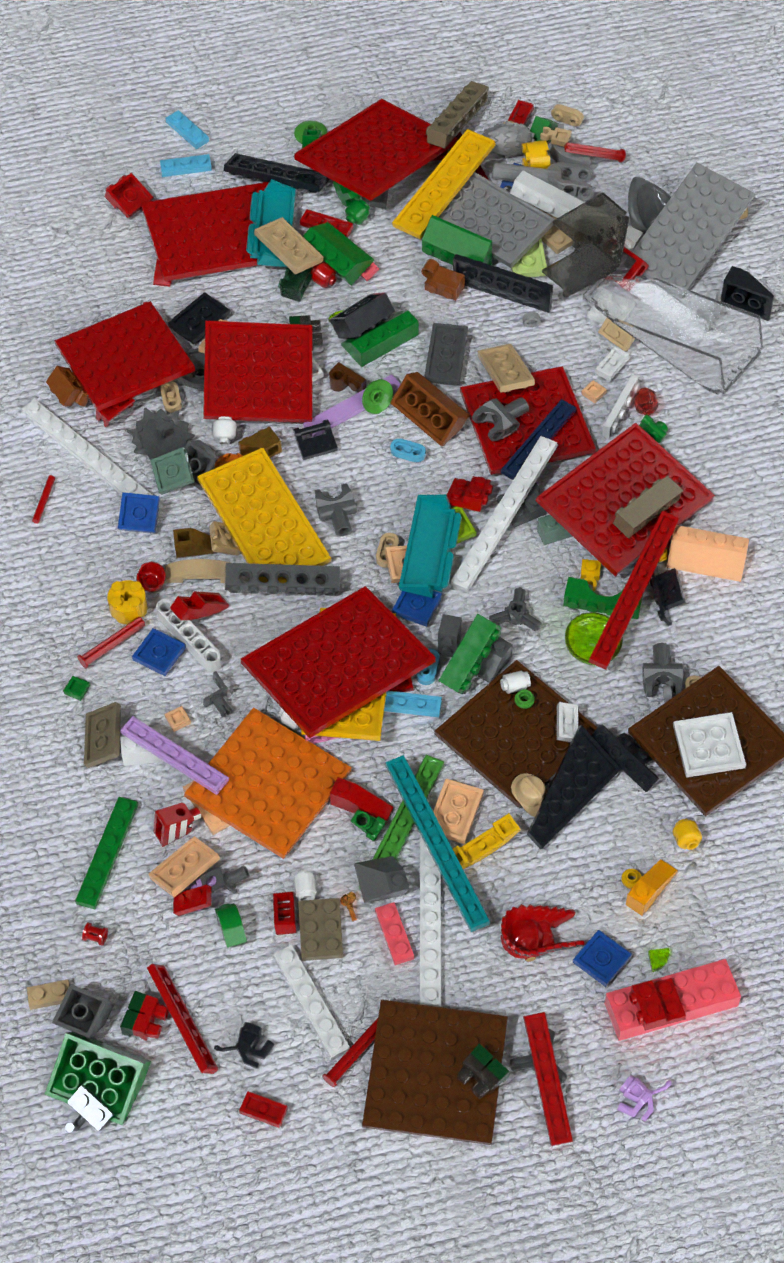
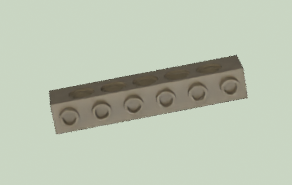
[426,81,489,148]

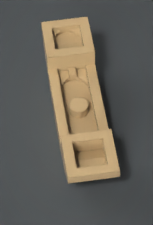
[164,559,240,583]

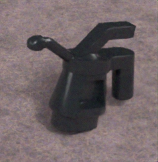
[214,1022,274,1069]

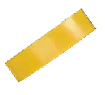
[453,813,520,869]

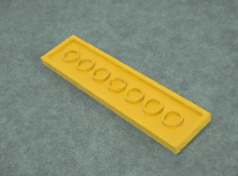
[392,129,496,239]

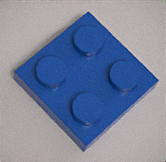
[118,492,160,533]
[392,591,442,627]
[132,628,186,676]
[573,930,632,987]

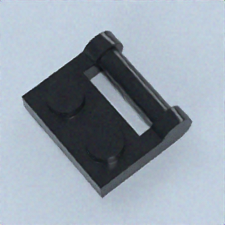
[293,419,338,460]

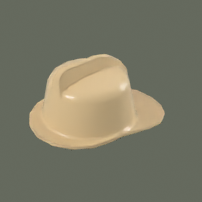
[511,773,548,817]

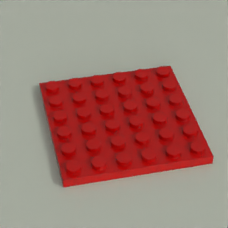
[54,301,195,412]
[203,321,312,423]
[460,366,596,475]

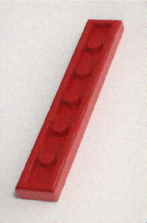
[147,964,218,1074]
[523,1012,573,1146]

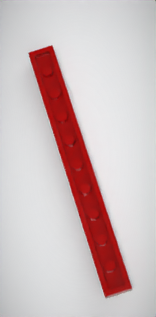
[589,511,680,670]

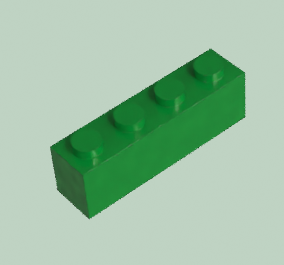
[438,614,502,694]

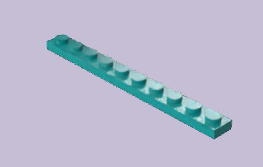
[385,755,490,932]

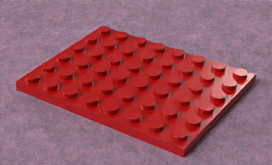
[294,99,458,201]
[141,182,269,282]
[535,423,715,577]
[240,586,436,738]

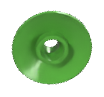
[294,120,327,144]
[362,379,393,414]

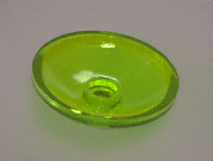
[565,612,623,665]

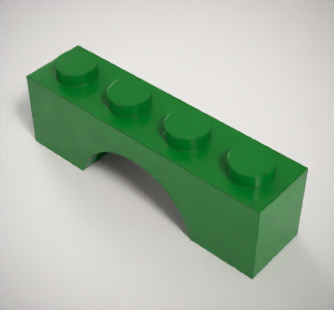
[563,577,643,619]

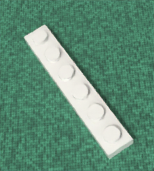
[273,945,350,1061]

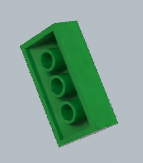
[422,215,492,265]
[302,222,374,286]
[341,310,419,367]

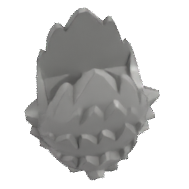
[482,121,535,158]

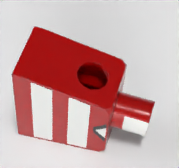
[153,803,201,847]

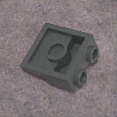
[497,482,547,528]

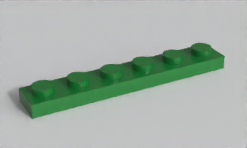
[75,797,138,910]

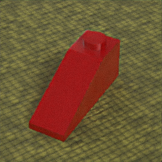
[330,777,393,825]

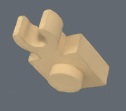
[540,127,572,147]

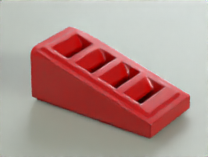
[273,891,296,935]

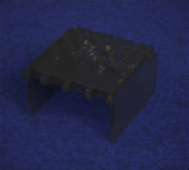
[542,192,629,297]

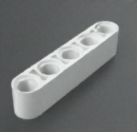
[156,599,222,673]

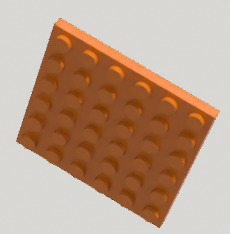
[184,707,352,859]

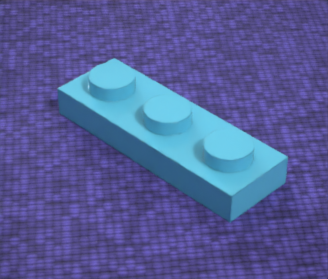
[165,110,209,149]
[160,154,212,177]
[384,691,442,717]

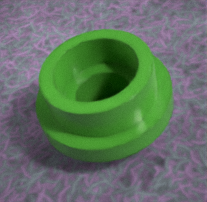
[515,689,534,709]

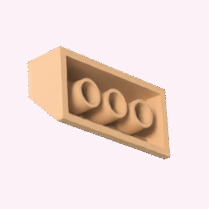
[666,525,749,582]

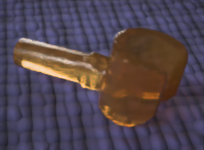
[340,891,357,922]

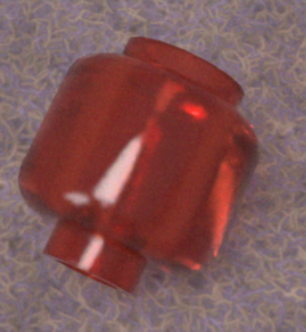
[633,388,659,415]

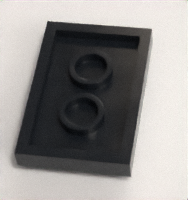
[168,292,230,345]

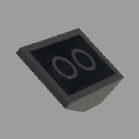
[721,266,774,321]

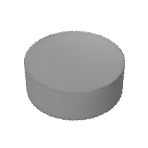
[522,312,540,328]
[662,685,672,703]

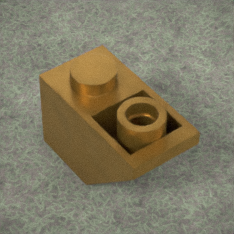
[238,426,282,458]
[173,528,214,558]

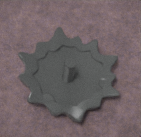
[127,408,195,460]

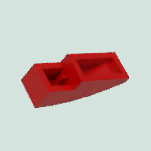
[170,591,229,620]

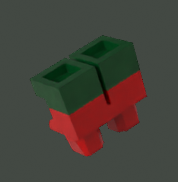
[120,991,169,1041]

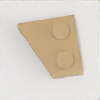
[209,521,241,555]

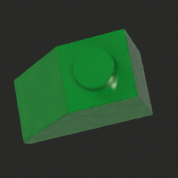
[530,116,559,142]

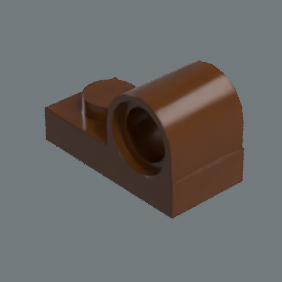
[329,362,366,393]

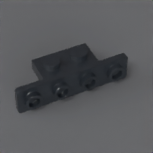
[650,567,686,626]
[591,724,659,792]

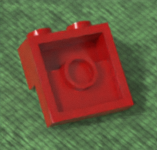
[104,173,154,218]
[447,476,493,512]
[629,978,686,1031]

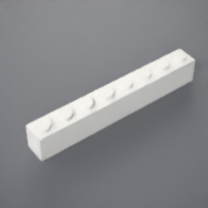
[510,171,643,252]

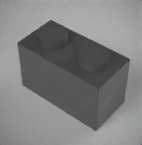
[438,614,462,657]

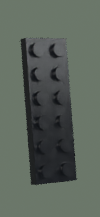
[224,153,329,193]
[453,254,553,313]

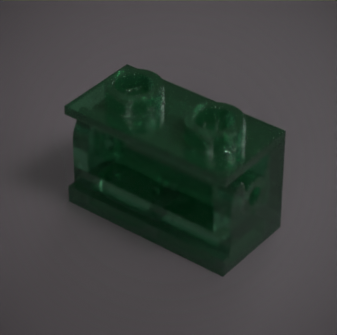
[278,267,312,302]

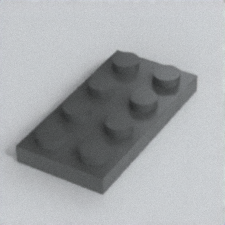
[424,323,468,385]

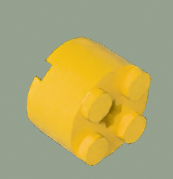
[521,140,551,169]
[107,580,148,624]

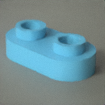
[390,439,426,462]
[416,649,440,685]

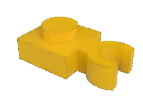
[580,559,601,591]

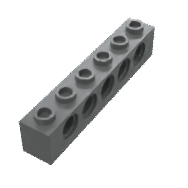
[225,563,340,596]

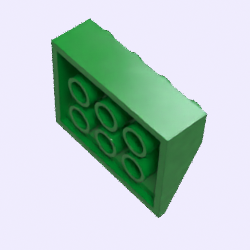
[45,1032,151,1125]

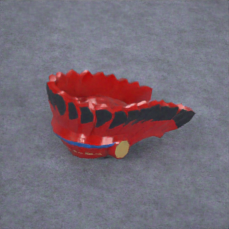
[501,904,584,962]

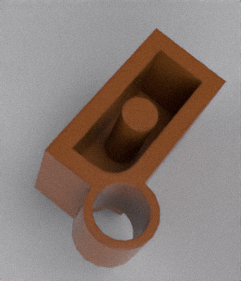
[421,259,465,301]
[46,366,90,407]

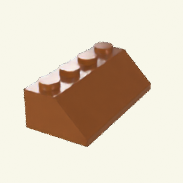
[390,372,469,447]

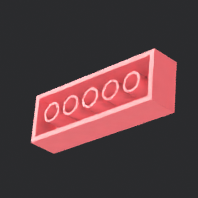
[605,959,741,1041]

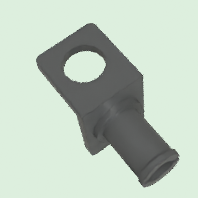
[203,671,232,717]
[200,865,250,894]

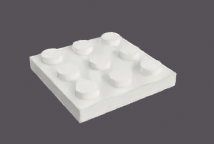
[673,712,746,778]

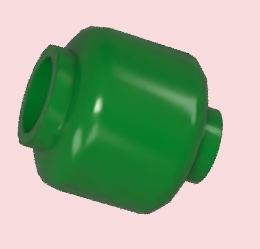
[345,199,370,225]

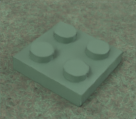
[150,447,194,495]

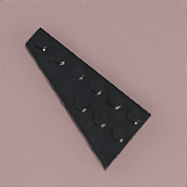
[527,725,621,849]

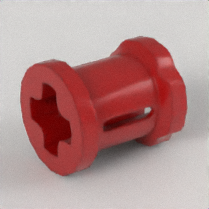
[82,922,108,946]

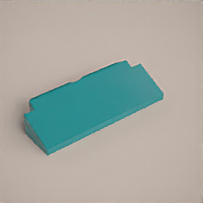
[246,179,296,267]
[399,494,462,598]

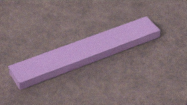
[303,374,401,437]
[120,716,229,795]

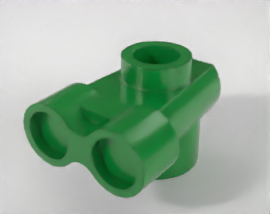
[639,414,668,443]
[351,809,387,842]

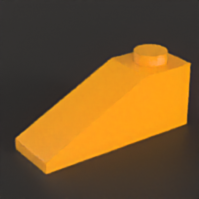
[626,859,678,916]

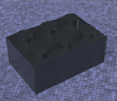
[329,293,395,339]

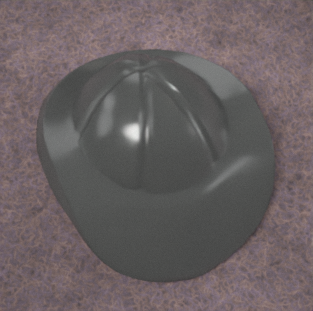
[628,177,671,234]

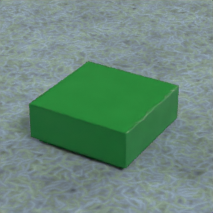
[63,676,90,701]

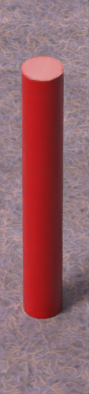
[32,475,55,524]

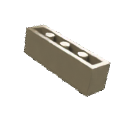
[613,476,683,539]

